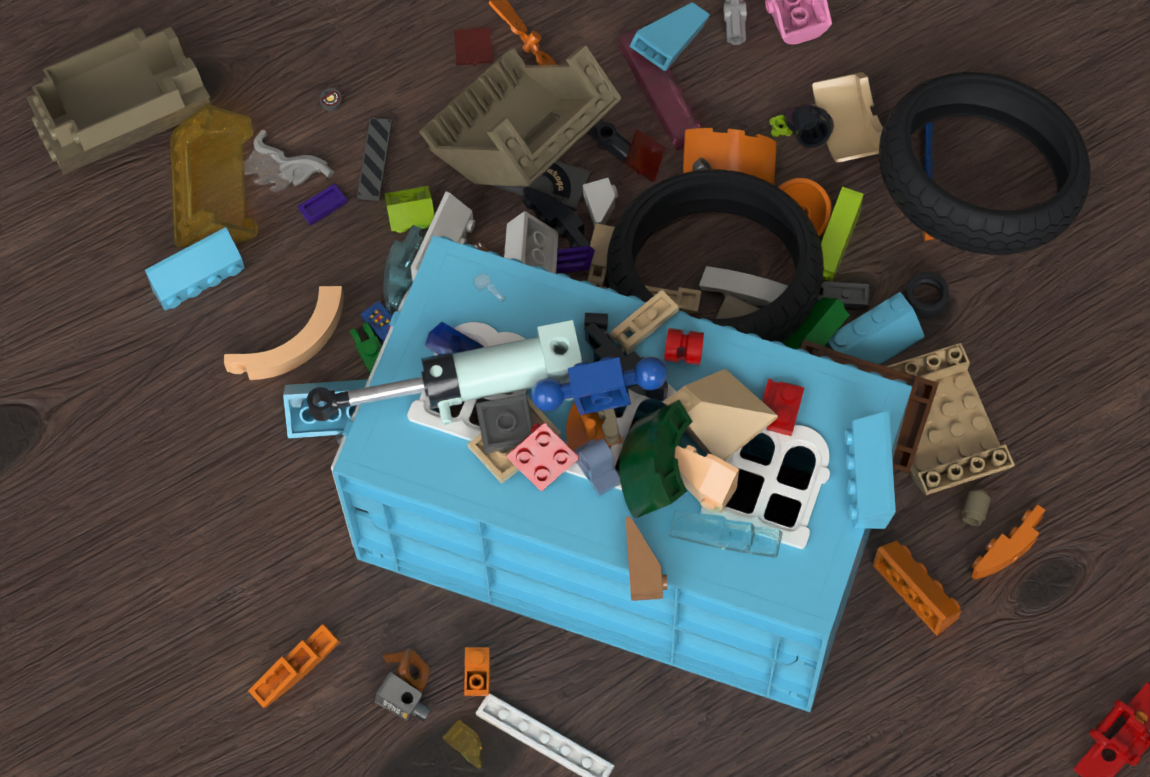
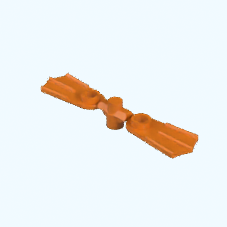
[488,0,558,65]

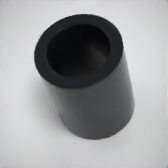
[584,312,608,331]

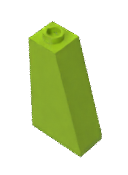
[821,187,864,282]

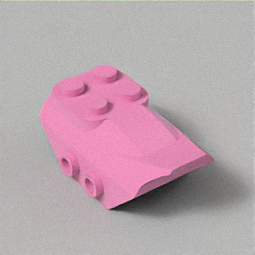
[765,0,832,45]

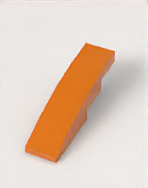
[248,624,341,708]

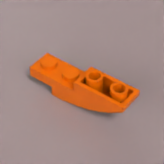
[971,504,1045,579]

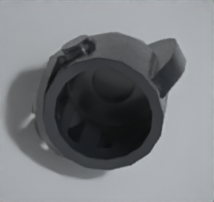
[783,103,834,148]

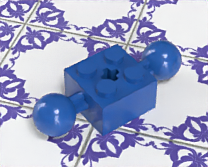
[531,357,667,415]

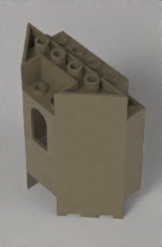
[26,27,211,175]

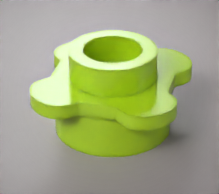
[769,115,793,137]

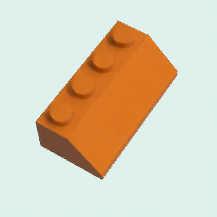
[873,540,961,636]

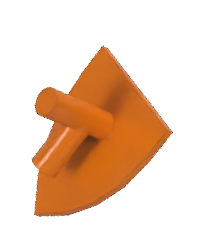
[566,402,622,450]

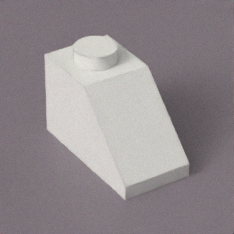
[583,178,618,227]

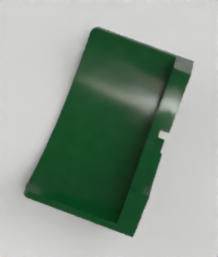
[619,400,693,518]

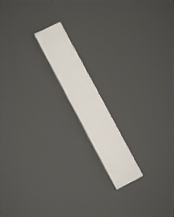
[476,693,614,777]

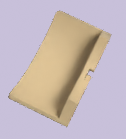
[812,72,883,162]

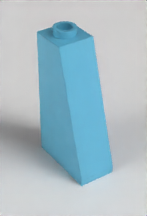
[629,2,710,71]

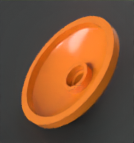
[777,178,832,240]

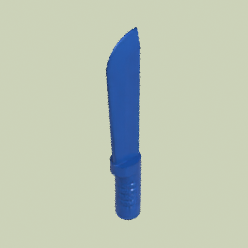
[923,122,933,180]

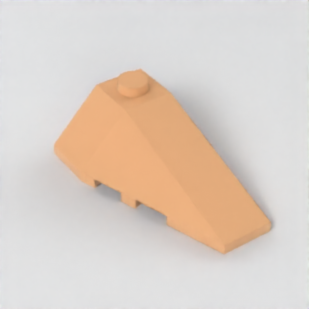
[675,445,739,514]

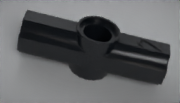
[586,119,637,164]

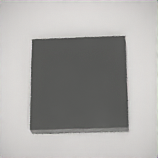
[476,394,533,454]

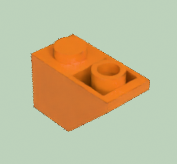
[464,647,491,696]

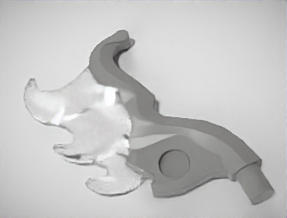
[234,130,334,192]

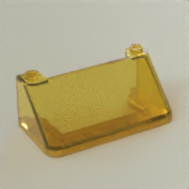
[170,104,258,248]

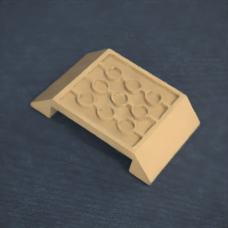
[886,343,1015,495]

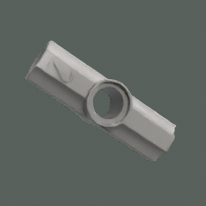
[723,0,746,45]

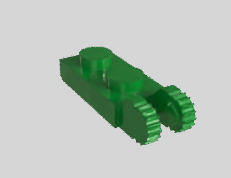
[350,322,382,374]

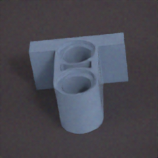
[573,438,621,496]

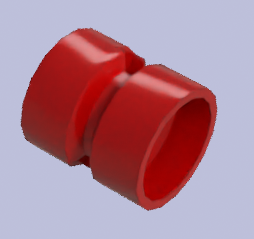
[664,328,704,365]

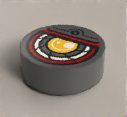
[320,88,342,111]

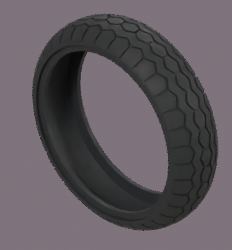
[879,72,1090,255]
[606,169,824,342]

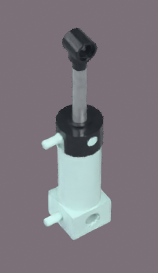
[307,320,582,425]

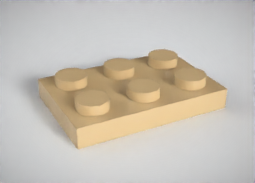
[468,397,561,484]

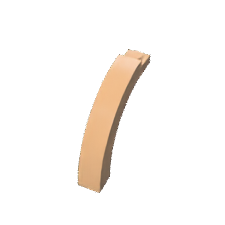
[224,286,344,380]

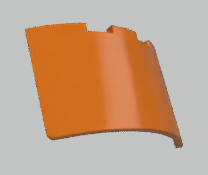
[683,128,776,185]

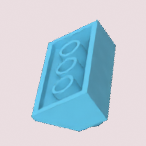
[145,227,245,311]
[825,292,925,365]
[283,379,368,438]
[845,412,896,529]

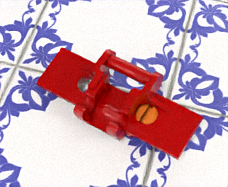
[1073,682,1150,777]

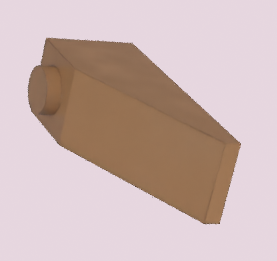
[625,517,668,601]

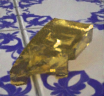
[443,720,482,769]

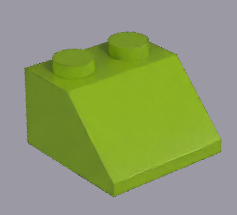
[384,186,435,233]

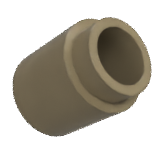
[962,489,991,526]

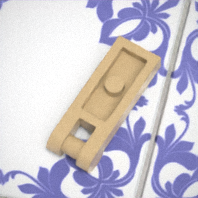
[609,290,679,354]

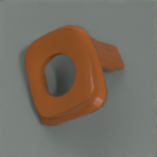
[382,648,430,692]

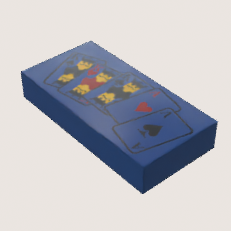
[361,301,392,344]

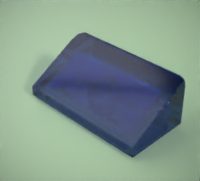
[425,322,484,355]

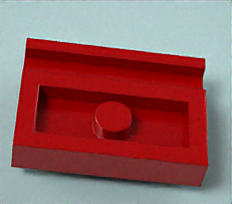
[762,378,805,436]

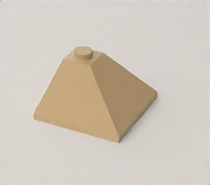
[665,369,778,461]

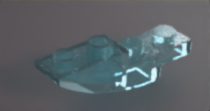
[383,225,424,316]

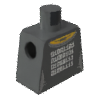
[374,672,432,722]

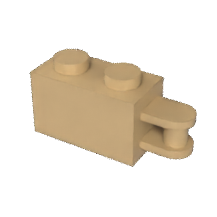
[586,223,615,287]

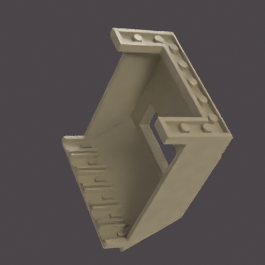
[419,45,621,187]

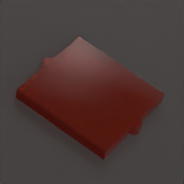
[454,27,492,66]
[625,130,665,182]

